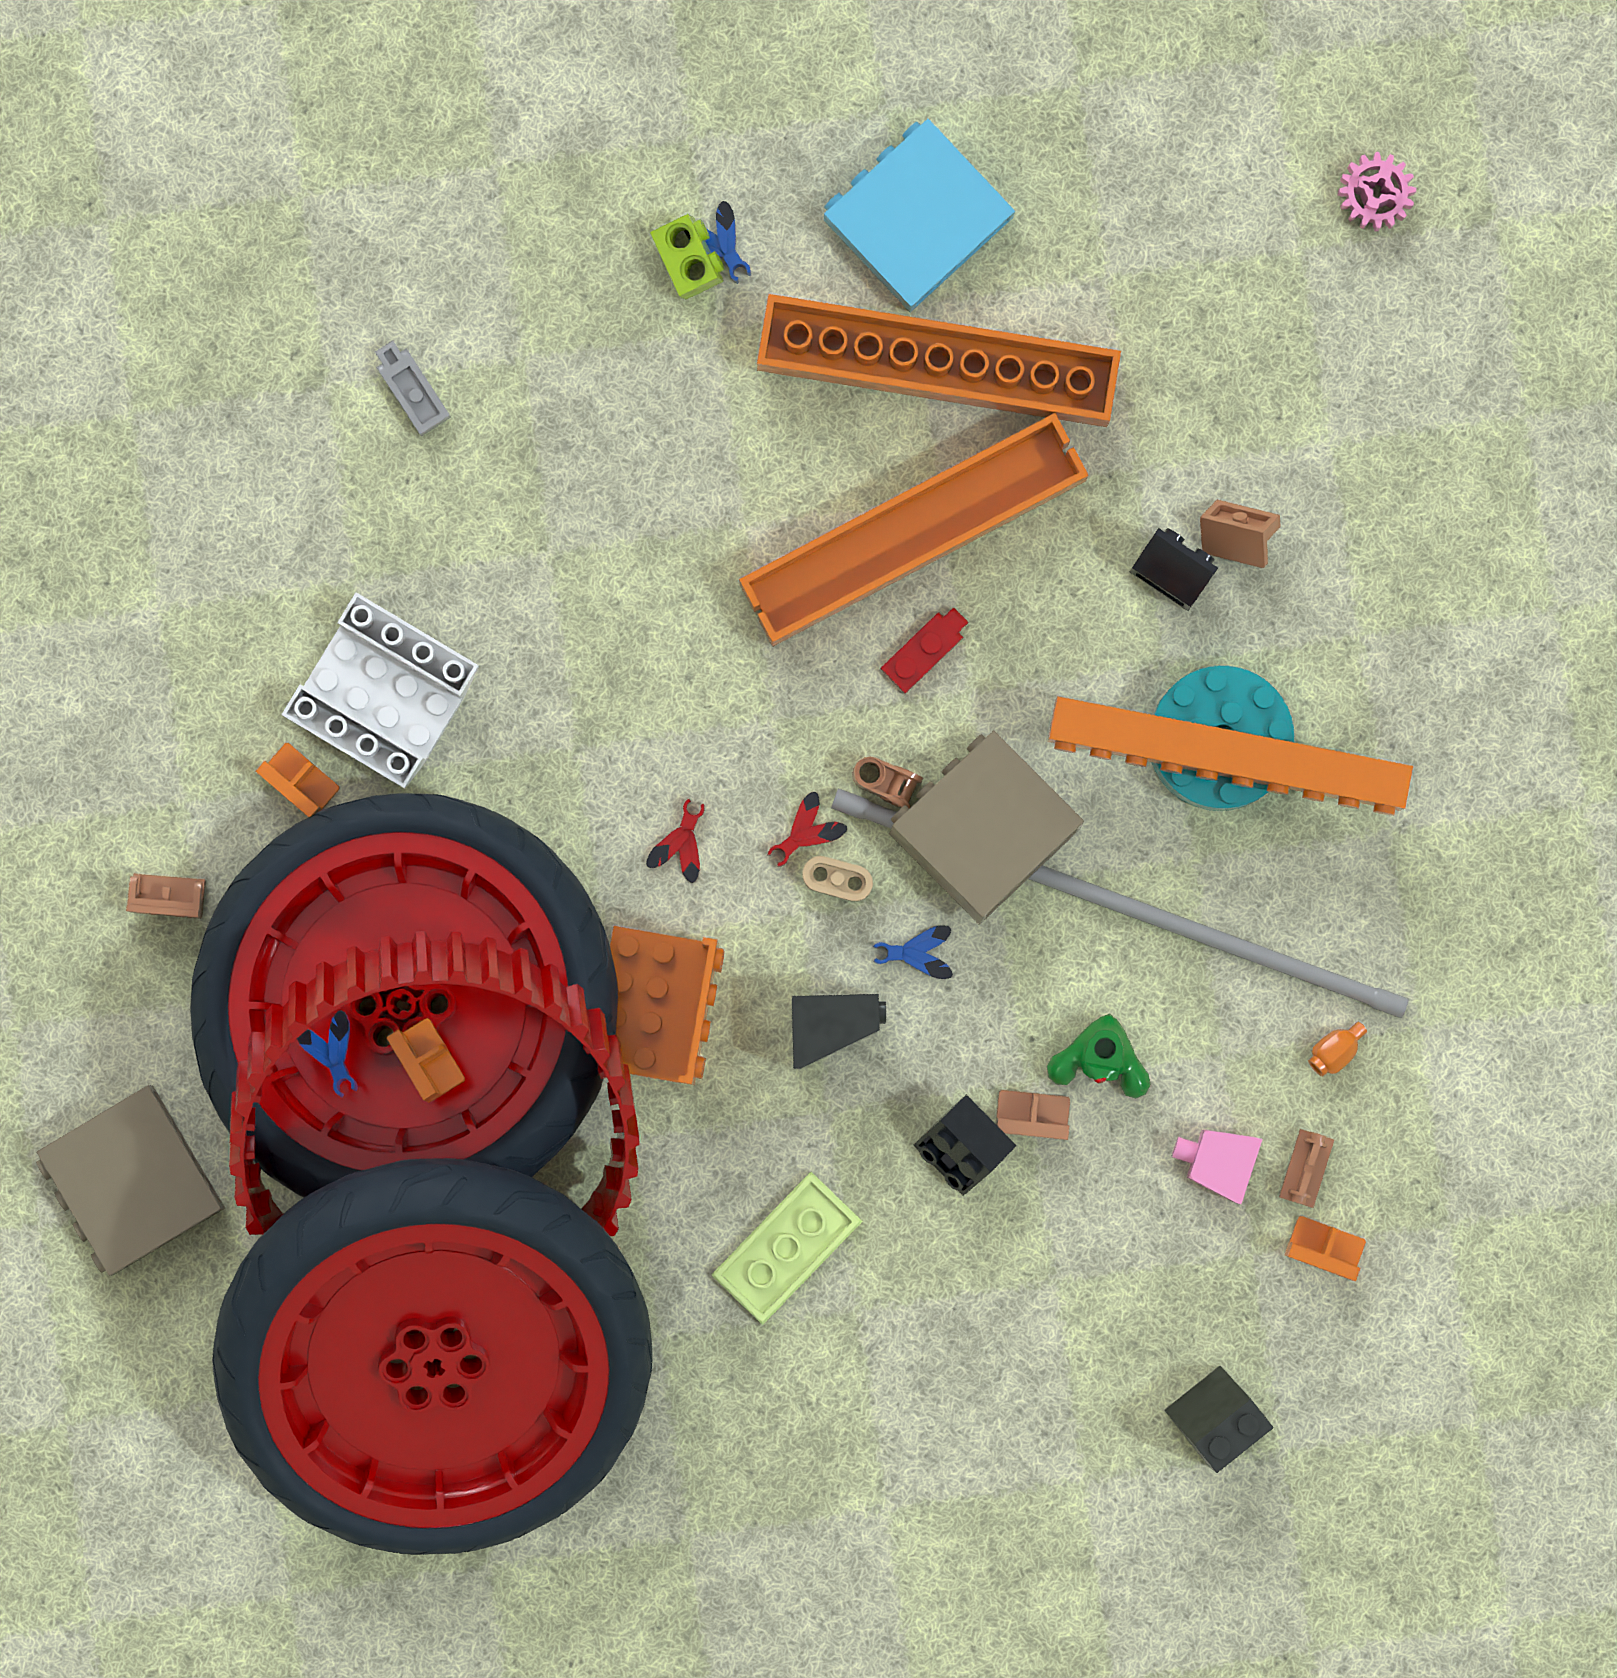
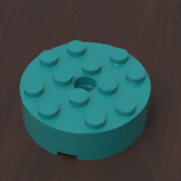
[1151,666,1294,811]

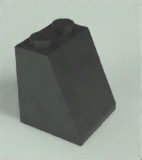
[792,994,886,1069]
[1164,1366,1274,1473]

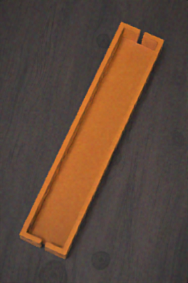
[739,413,1089,647]

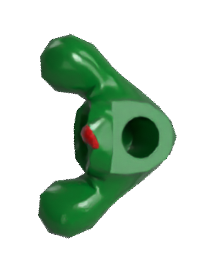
[1047,1014,1151,1099]

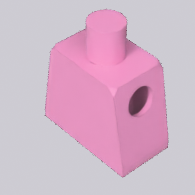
[1172,1130,1262,1204]

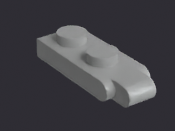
[375,340,451,436]

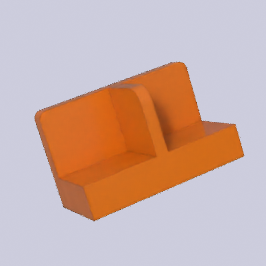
[255,743,340,817]
[386,1018,465,1103]
[1285,1216,1366,1281]

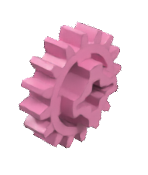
[1338,152,1416,231]

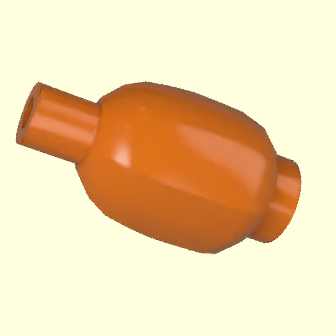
[1308,1021,1367,1077]

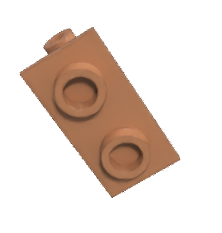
[1279,1129,1334,1208]

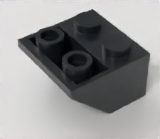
[1129,528,1218,611]
[913,1094,1017,1196]

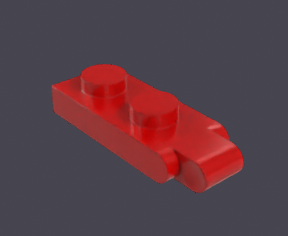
[880,608,969,694]

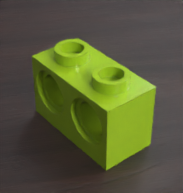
[650,214,725,300]

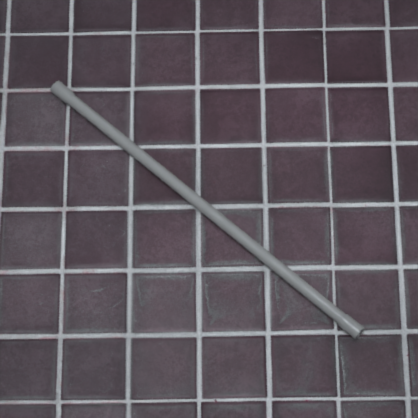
[831,788,1409,1018]

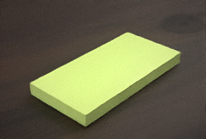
[711,1172,863,1325]

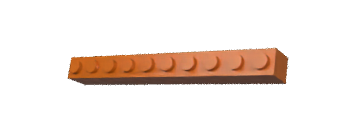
[1047,696,1413,816]

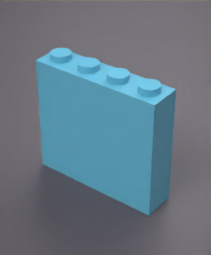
[824,119,1015,313]

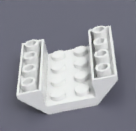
[282,593,479,788]

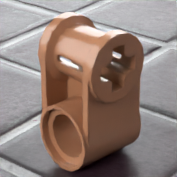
[852,756,923,809]

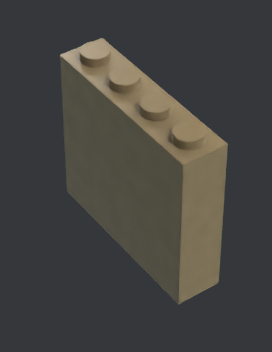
[889,730,1084,925]
[36,1085,225,1276]

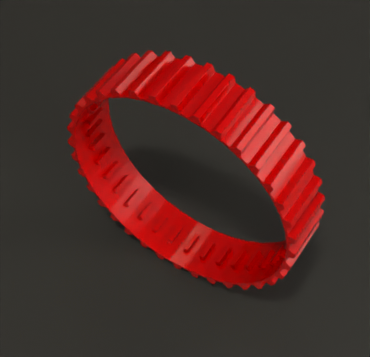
[229,931,640,1334]

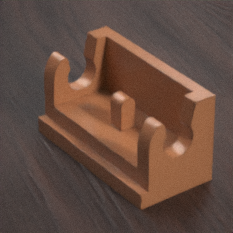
[126,873,206,919]

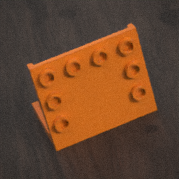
[610,926,725,1085]

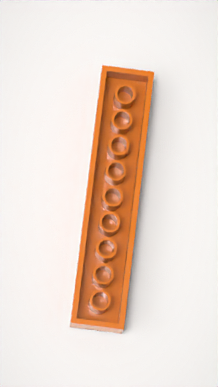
[757,294,1121,427]

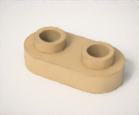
[802,856,873,902]

